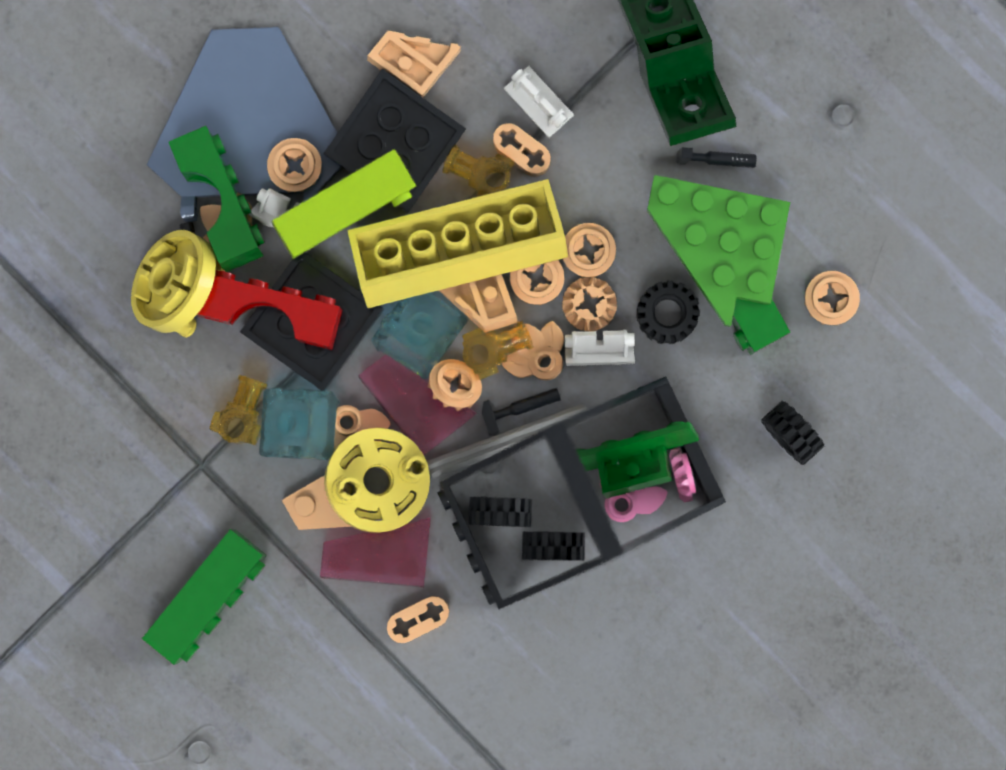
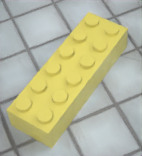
[347,179,568,308]

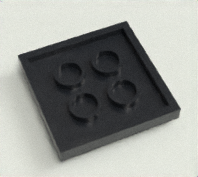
[324,69,466,213]
[240,253,384,393]

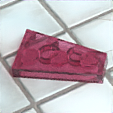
[358,354,477,456]
[320,517,431,588]

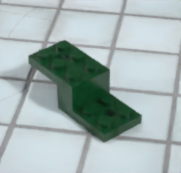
[618,0,736,146]

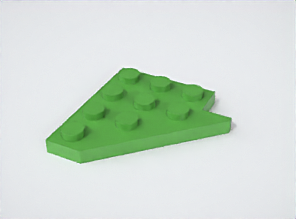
[647,175,791,327]

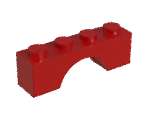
[197,270,343,350]

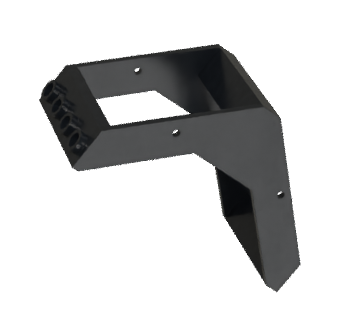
[437,377,726,609]

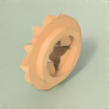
[267,138,322,193]
[563,223,616,277]
[510,260,565,305]
[804,271,860,326]
[562,277,617,331]
[427,359,482,412]

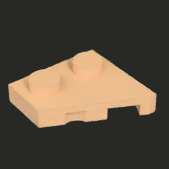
[367,30,461,97]
[438,274,518,333]
[282,475,369,530]

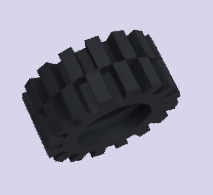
[636,280,700,345]
[761,401,825,465]
[469,497,532,527]
[522,531,585,561]

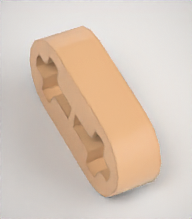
[493,123,551,177]
[387,596,450,643]

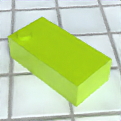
[271,149,416,259]

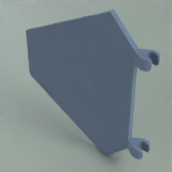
[147,27,342,222]

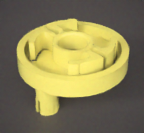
[131,230,224,338]
[324,428,430,533]

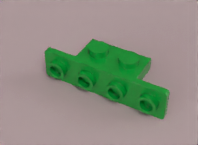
[576,421,699,498]

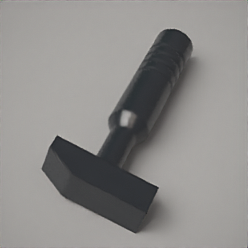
[676,147,757,168]
[482,388,561,435]

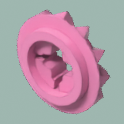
[669,447,696,502]

